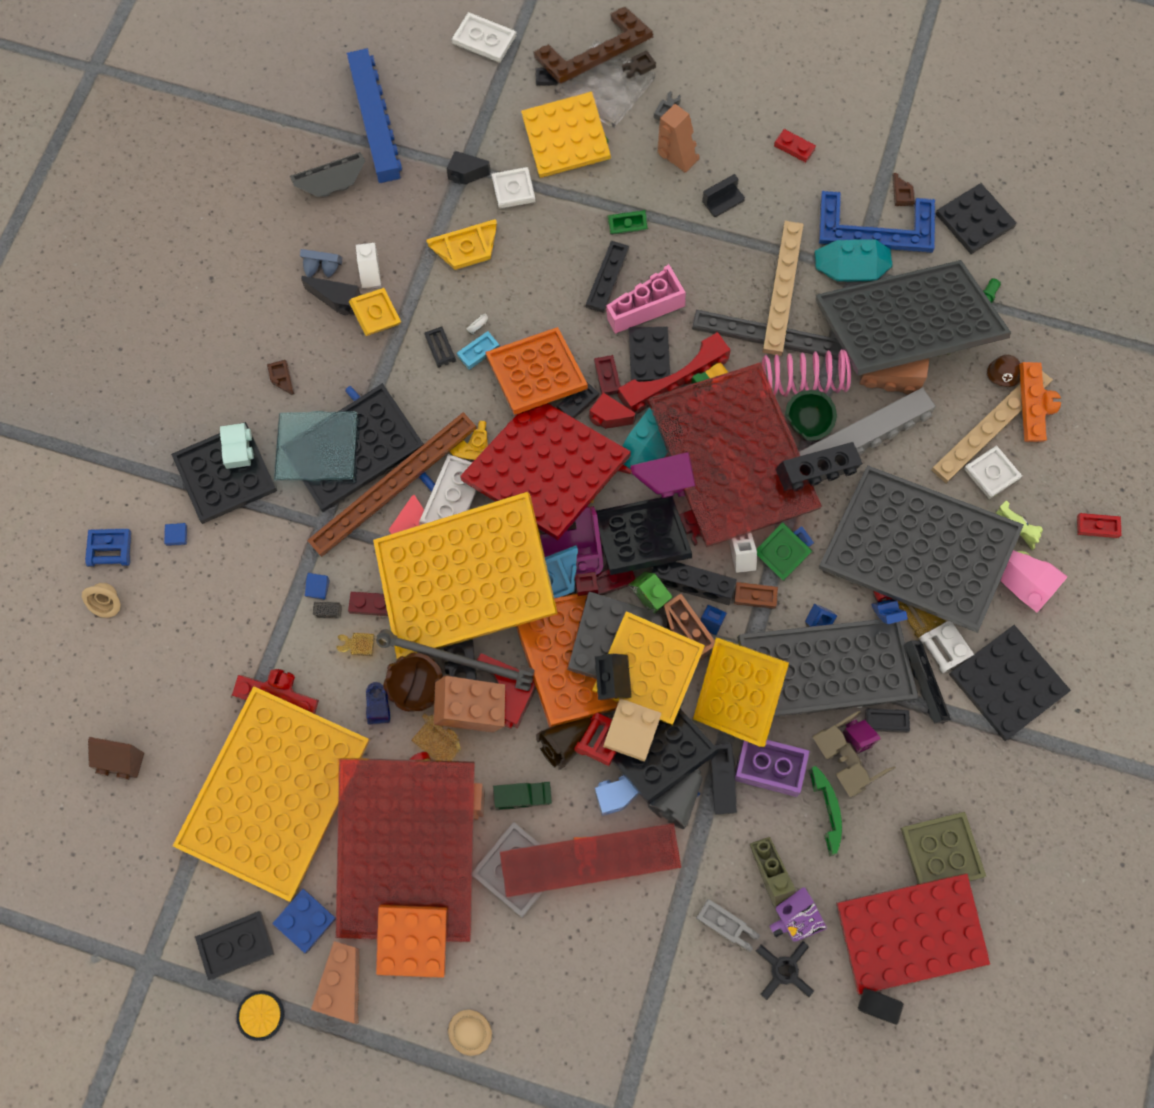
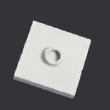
[491,167,535,209]
[964,445,1022,500]

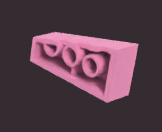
[606,264,686,334]

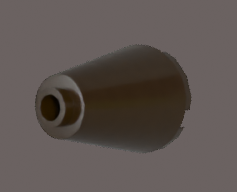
[536,717,596,770]

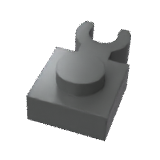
[654,91,681,120]

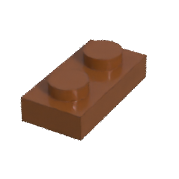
[734,582,778,609]

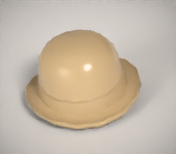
[82,583,121,618]
[448,1009,492,1056]

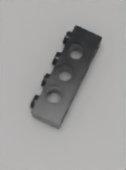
[775,442,863,491]
[651,562,737,605]
[443,639,477,680]

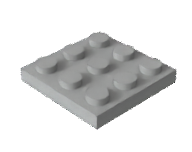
[471,822,564,918]

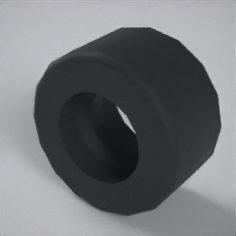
[858,988,904,1025]

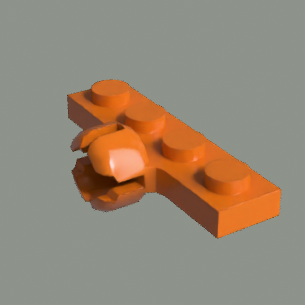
[1019,362,1061,442]

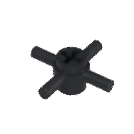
[756,941,814,1000]

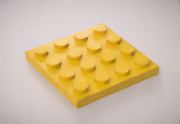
[521,91,611,178]
[592,611,705,725]
[693,638,789,747]

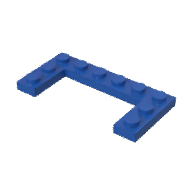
[819,191,935,253]

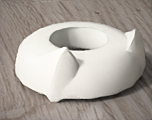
[466,313,488,335]

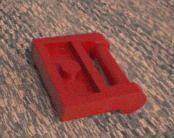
[574,713,617,766]

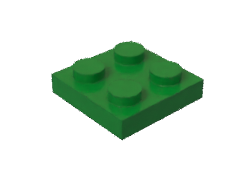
[756,522,813,581]

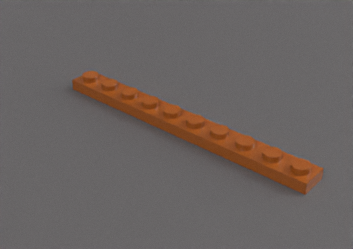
[307,412,477,557]

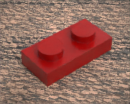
[774,129,816,163]
[1077,513,1122,538]

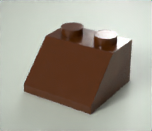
[88,737,144,780]

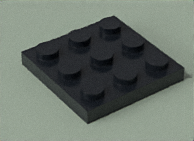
[935,183,1017,254]

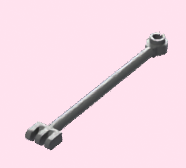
[376,629,535,691]

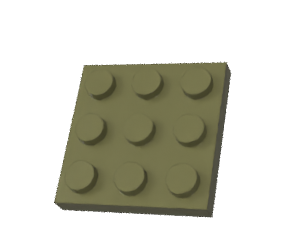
[900,812,987,884]

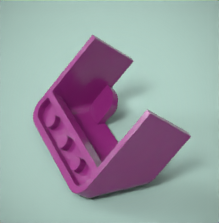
[630,452,714,498]

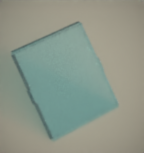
[274,411,357,481]

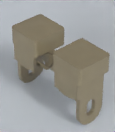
[812,711,896,798]

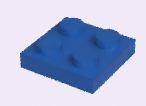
[272,889,337,954]

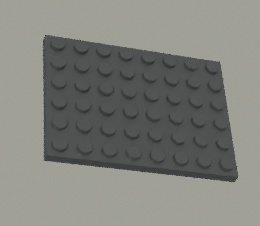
[816,260,1011,376]
[819,465,1024,633]

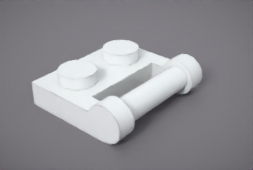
[918,621,974,674]

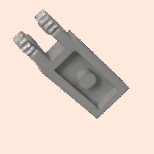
[696,899,760,952]

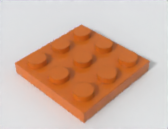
[376,905,447,978]

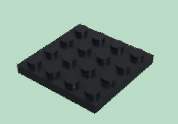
[171,422,277,524]
[596,496,692,575]
[949,625,1071,741]
[596,708,718,805]

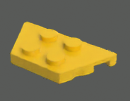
[426,219,497,270]

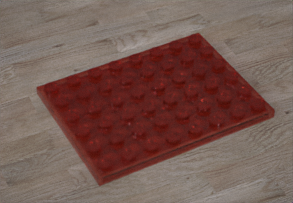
[648,362,822,548]
[336,758,475,942]

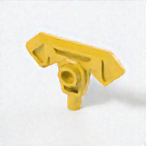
[450,421,488,460]

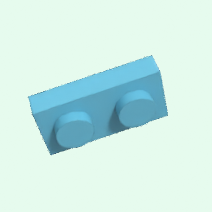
[457,331,500,370]

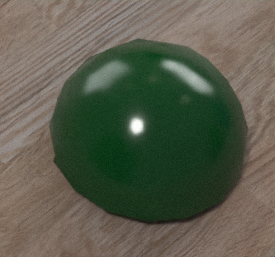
[785,390,837,441]

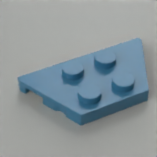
[545,545,578,598]

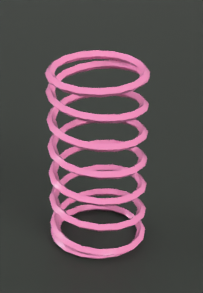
[761,349,851,398]

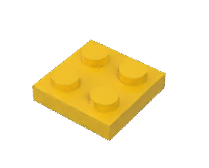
[349,288,401,336]

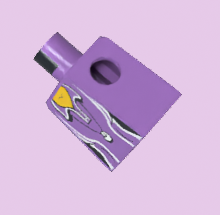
[769,887,827,942]

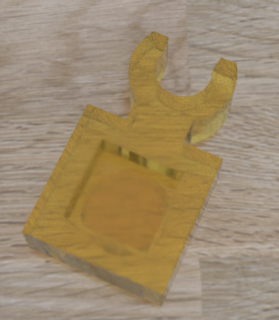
[336,633,375,656]

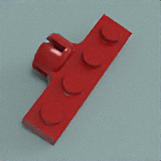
[232,669,319,714]

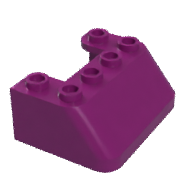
[539,506,603,575]

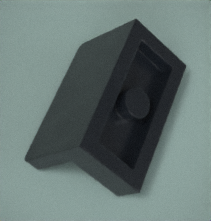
[702,174,745,217]
[595,654,631,700]

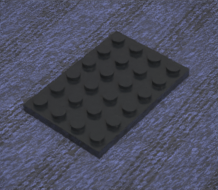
[281,383,424,512]

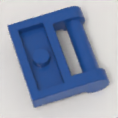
[85,529,131,567]

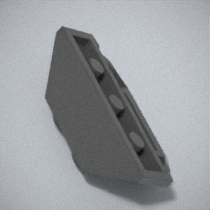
[290,152,365,197]

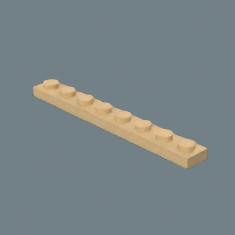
[762,221,803,356]
[931,371,1053,483]

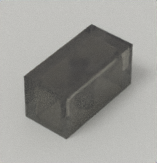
[313,602,342,618]

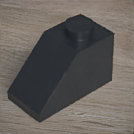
[446,151,491,185]

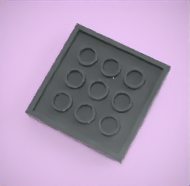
[567,592,668,679]

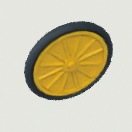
[236,990,284,1041]

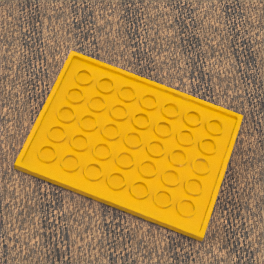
[373,492,558,659]
[173,687,370,902]

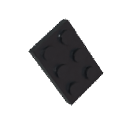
[629,326,670,382]
[195,911,275,981]

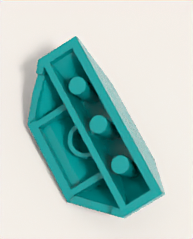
[814,239,892,282]
[622,401,683,469]

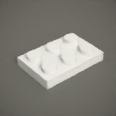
[452,12,516,63]

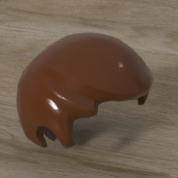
[383,652,443,712]

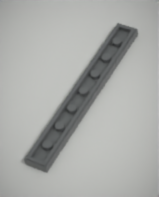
[692,309,843,360]

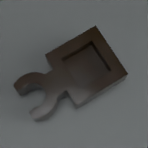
[622,50,656,79]

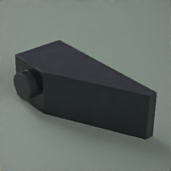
[301,276,361,315]

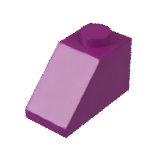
[842,720,881,754]

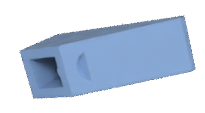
[595,775,639,816]

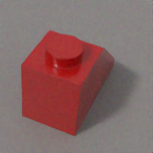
[589,393,636,429]

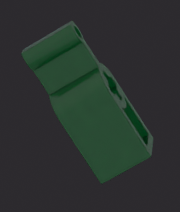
[493,782,552,811]

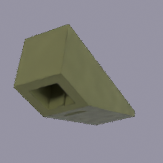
[750,837,796,910]

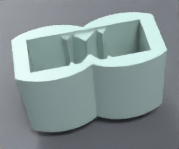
[220,423,254,469]

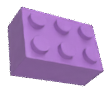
[735,740,809,797]

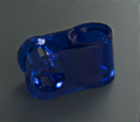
[366,682,390,725]

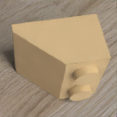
[603,698,661,762]

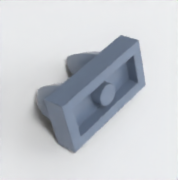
[300,249,343,277]

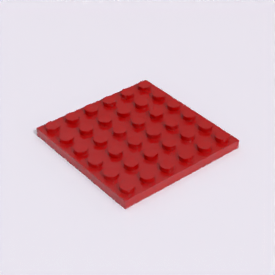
[460,403,631,540]

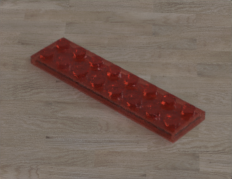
[499,823,681,897]

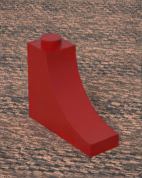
[477,653,537,729]

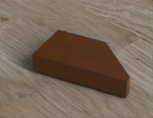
[892,173,915,206]
[267,360,294,395]

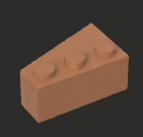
[657,104,700,173]
[860,358,930,395]
[664,594,715,662]
[311,941,360,1024]

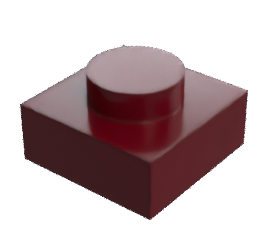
[575,572,598,596]

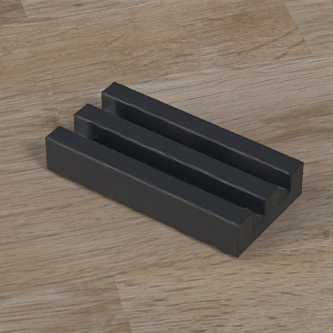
[424,326,456,368]

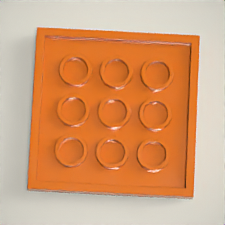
[485,327,588,415]

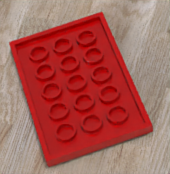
[836,873,990,995]

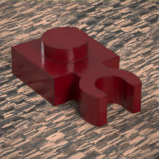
[679,508,708,546]

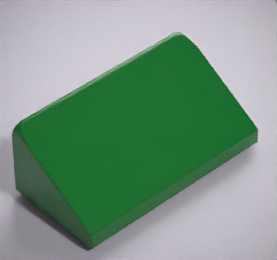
[607,210,648,234]

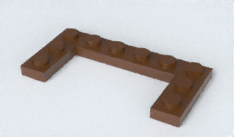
[533,7,653,84]

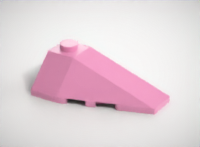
[1000,550,1068,612]

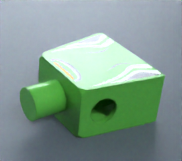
[628,572,673,613]

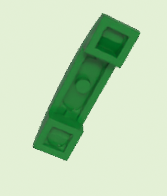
[809,766,842,857]

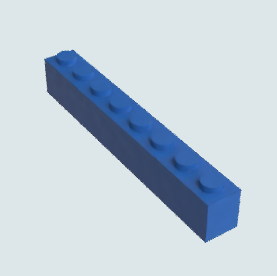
[347,48,402,183]

